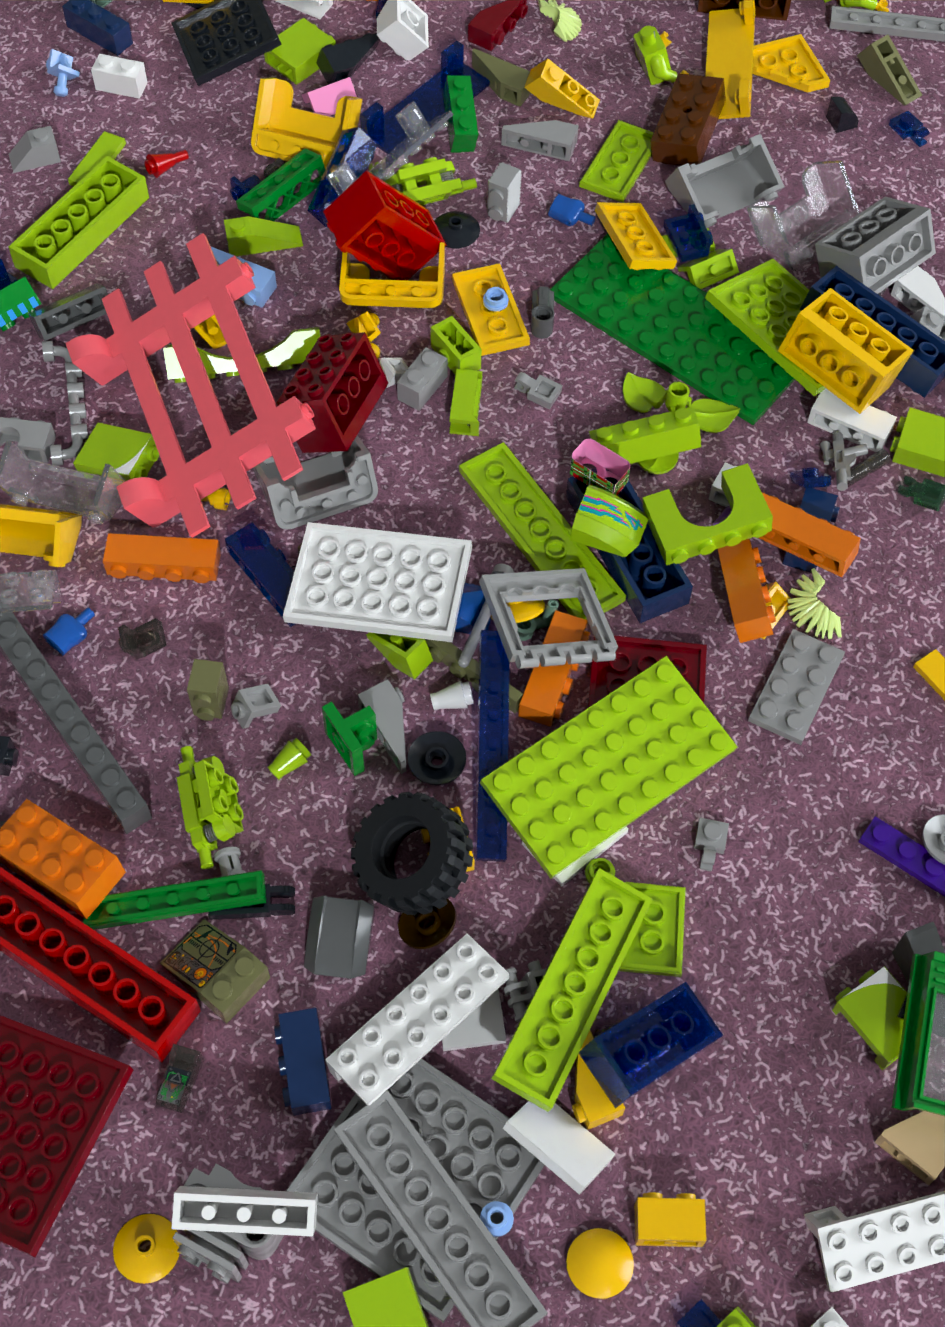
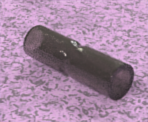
[847,449,891,487]

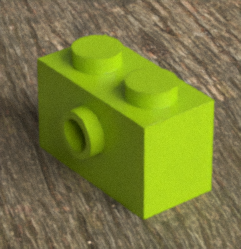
[431,316,482,375]

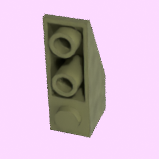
[472,48,531,107]

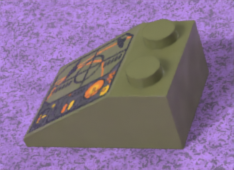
[160,919,270,1024]

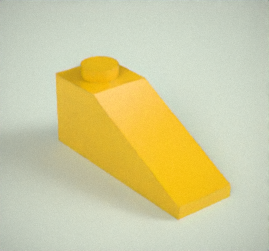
[572,1031,625,1130]

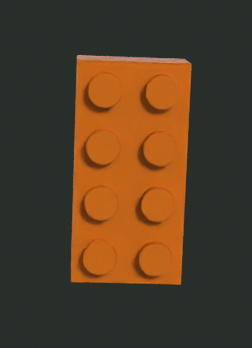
[0,799,126,920]

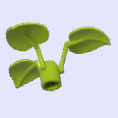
[623,372,740,474]

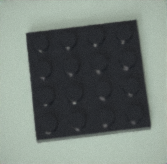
[171,0,282,86]

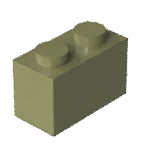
[187,659,229,721]

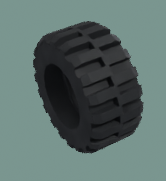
[351,792,473,915]

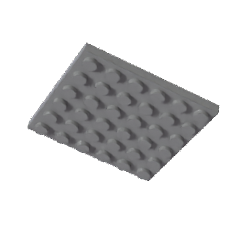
[287,1059,545,1323]

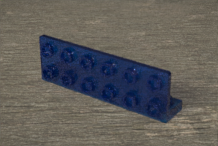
[360,40,490,159]

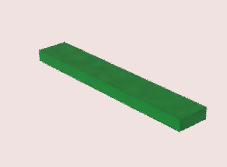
[83,870,266,930]

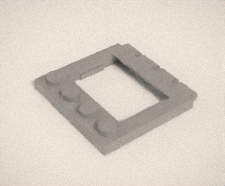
[479,568,618,669]

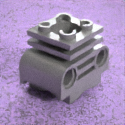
[173,1164,284,1284]

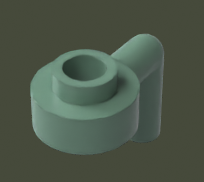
[516,599,559,641]

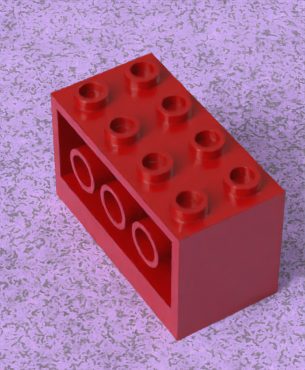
[323,170,446,281]

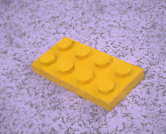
[595,202,677,270]
[452,263,530,356]

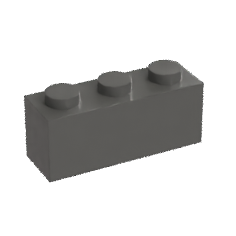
[28,283,108,341]

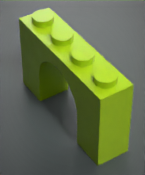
[643,463,773,566]

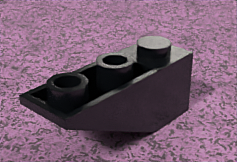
[316,33,380,85]

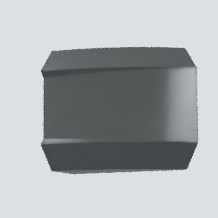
[304,895,375,979]

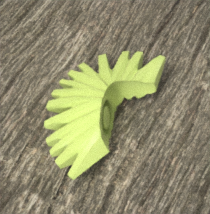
[538,0,582,42]
[788,568,842,639]

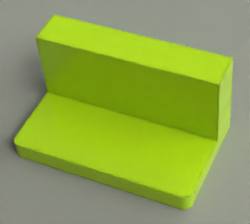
[677,249,739,289]

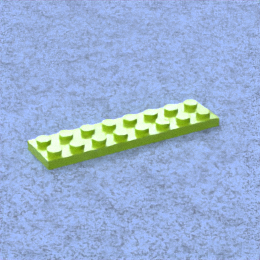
[459,442,626,623]
[491,868,652,1112]

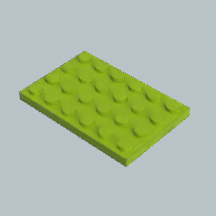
[705,259,826,396]

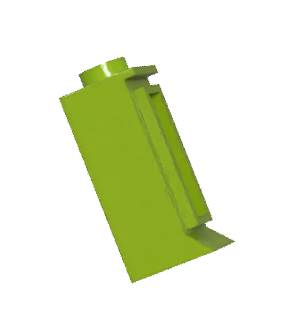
[449,369,482,436]

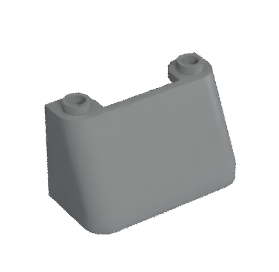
[665,134,785,229]
[253,435,378,530]

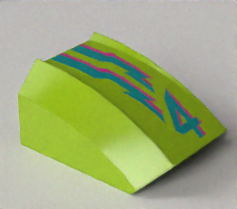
[571,485,649,557]

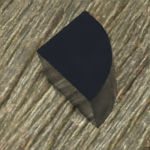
[826,96,858,133]

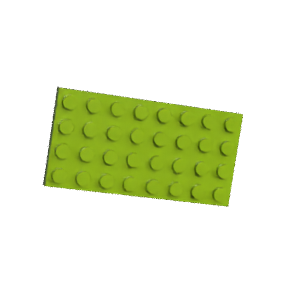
[480,656,738,879]

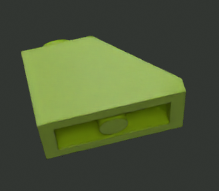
[366,632,433,680]

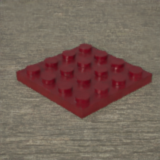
[588,636,707,708]

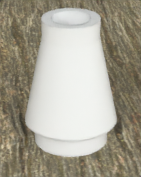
[430,681,474,711]

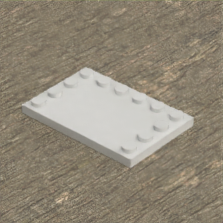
[283,522,472,642]

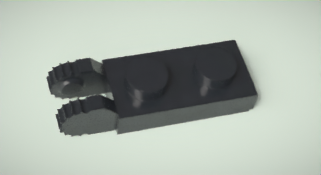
[208,884,295,920]

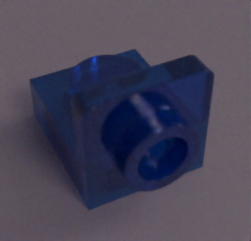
[230,174,261,201]

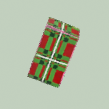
[570,439,630,495]

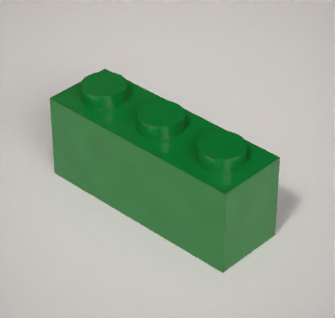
[443,75,478,153]

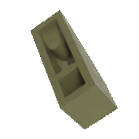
[857,34,922,106]

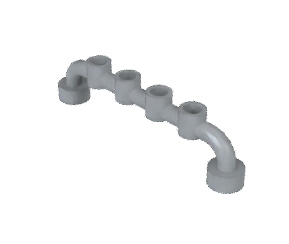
[42,341,88,466]

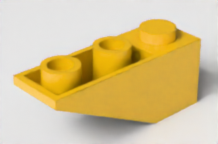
[524,58,600,119]

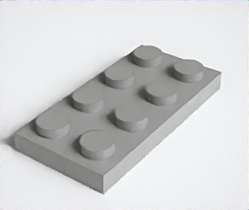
[748,629,845,745]

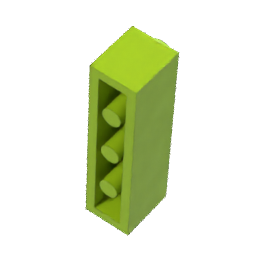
[589,406,702,464]

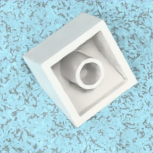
[377,0,429,60]

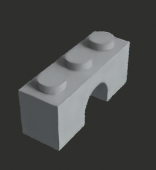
[0,417,56,463]

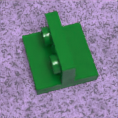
[322,701,377,777]

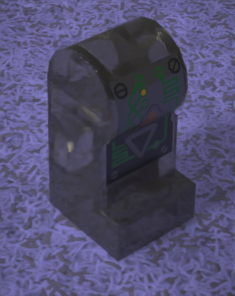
[156,1044,205,1113]

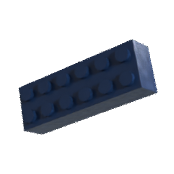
[799,266,945,398]
[566,468,693,623]

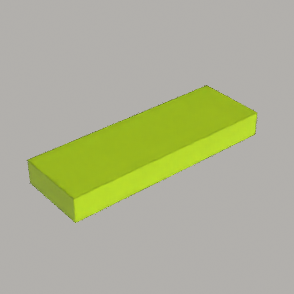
[68,131,126,186]

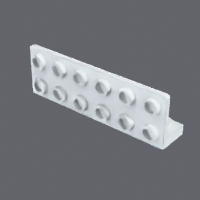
[325,934,509,1105]
[804,1191,945,1292]

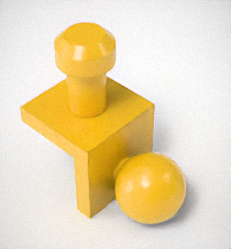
[346,311,381,359]

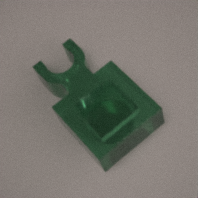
[898,475,945,512]

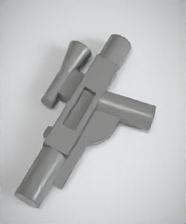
[820,432,868,491]

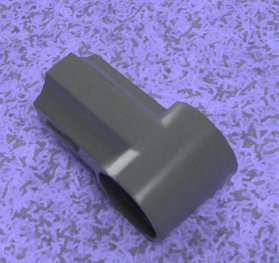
[531,287,555,339]

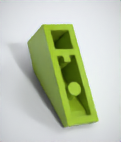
[224,216,303,256]

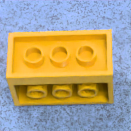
[778,288,914,414]

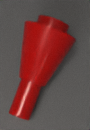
[144,150,189,178]

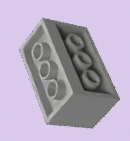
[815,196,936,294]

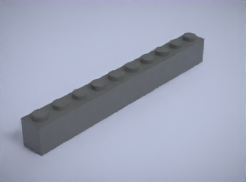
[0,595,152,834]

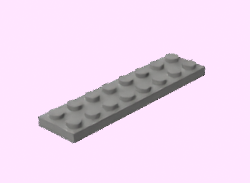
[334,1090,548,1327]

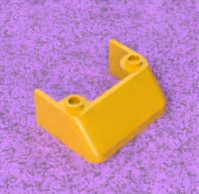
[0,504,82,567]

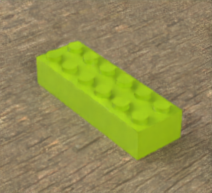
[8,156,149,289]

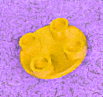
[566,1228,634,1299]

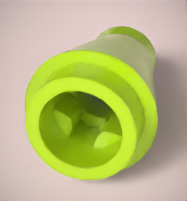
[267,738,311,780]

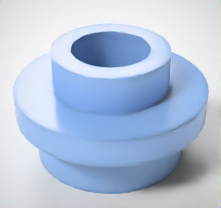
[483,287,508,311]
[480,1201,514,1237]

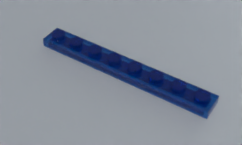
[475,630,510,862]

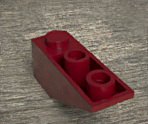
[468,0,528,51]

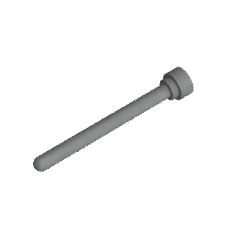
[458,563,515,668]

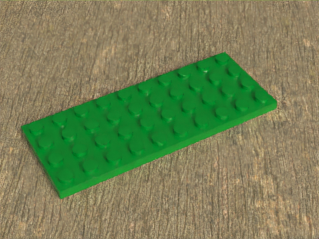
[550,234,795,425]

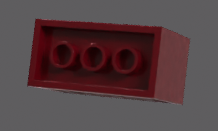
[276,332,389,453]

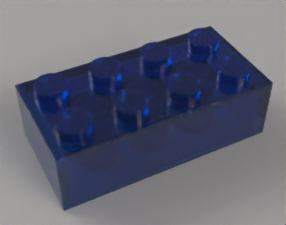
[579,982,723,1109]

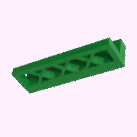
[236,148,328,221]

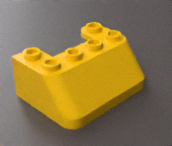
[251,78,362,172]
[339,242,445,308]

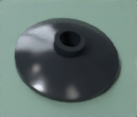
[434,211,480,249]
[408,731,466,786]

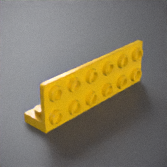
[705,0,755,119]

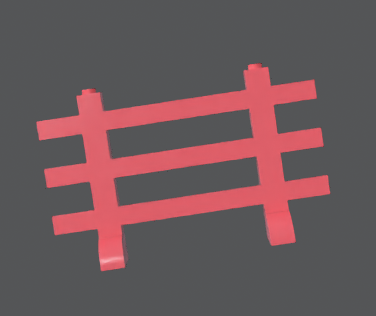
[65,233,316,538]

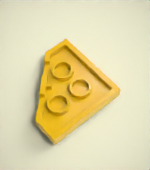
[753,34,830,93]

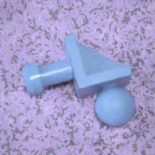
[46,49,80,97]

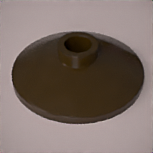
[398,898,457,949]

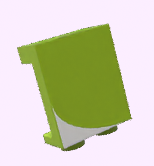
[73,423,159,481]
[832,966,907,1071]

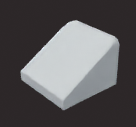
[379,358,408,388]

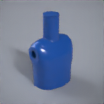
[548,194,596,226]
[43,607,95,656]

